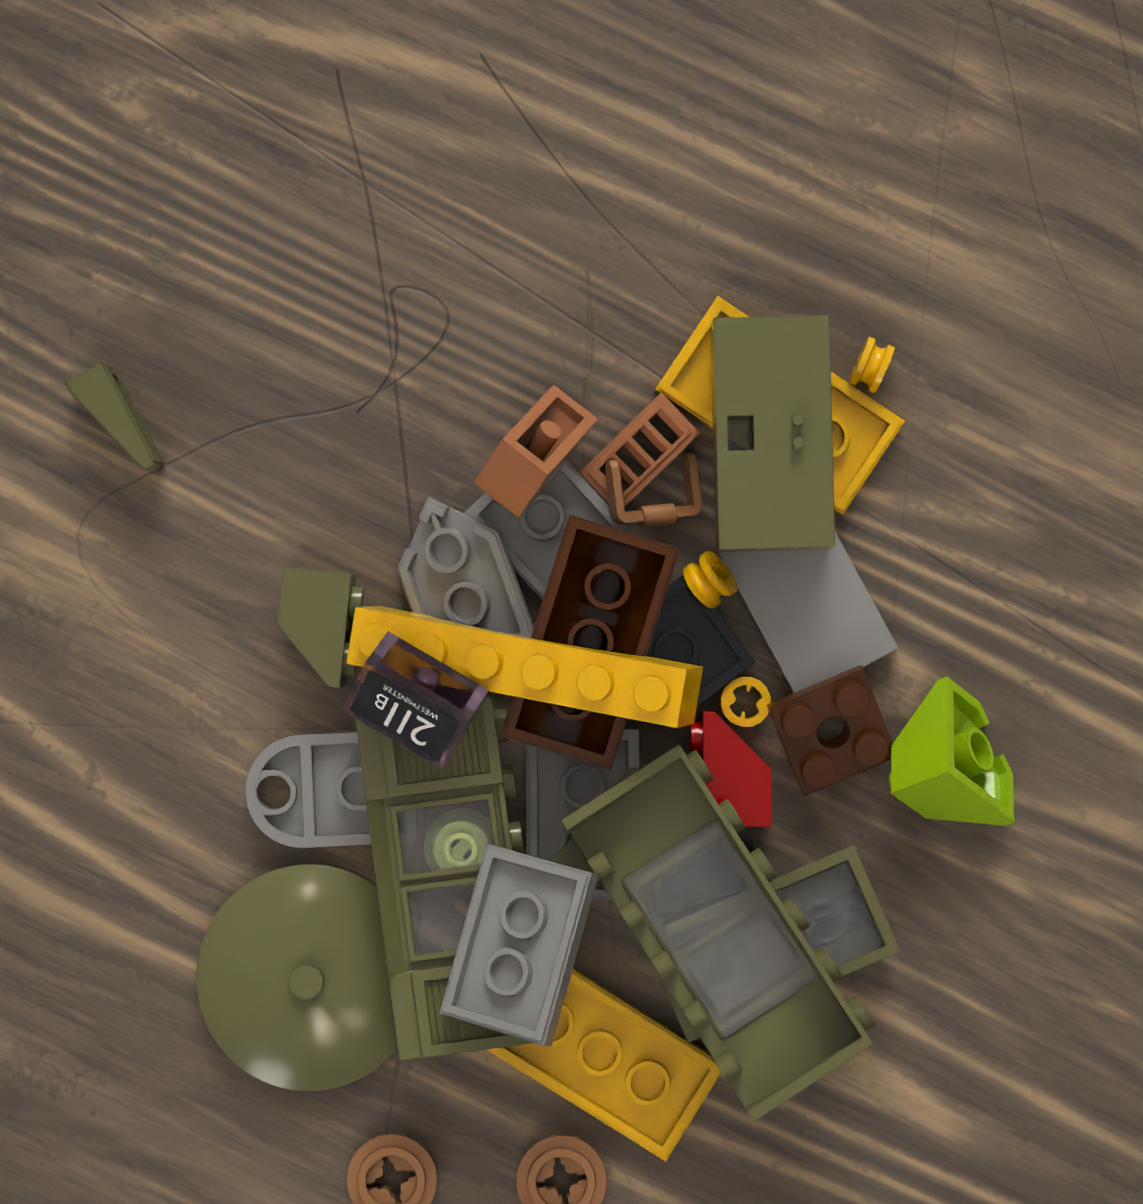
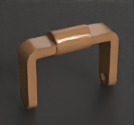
[605,452,702,529]

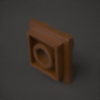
[767,665,893,797]

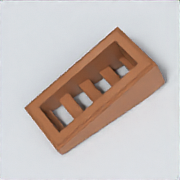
[579,393,700,508]

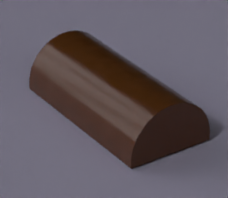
[501,514,680,770]

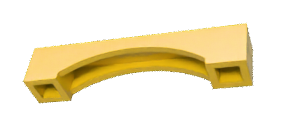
[346,606,703,728]

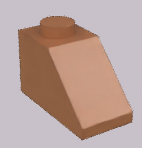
[474,385,598,518]

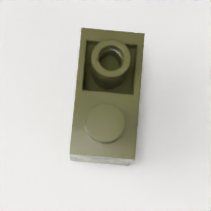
[277,567,364,688]

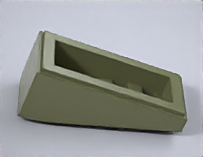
[64,363,164,472]

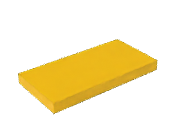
[655,296,905,516]
[486,968,721,1162]

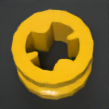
[849,336,895,394]
[683,551,738,609]
[719,676,771,727]

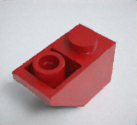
[690,710,772,827]

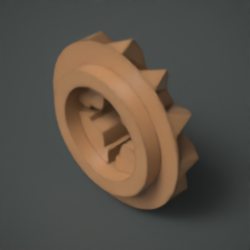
[346,1133,437,1204]
[516,1134,607,1204]

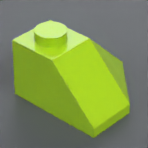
[889,676,1015,826]

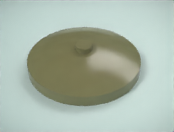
[196,863,421,1091]

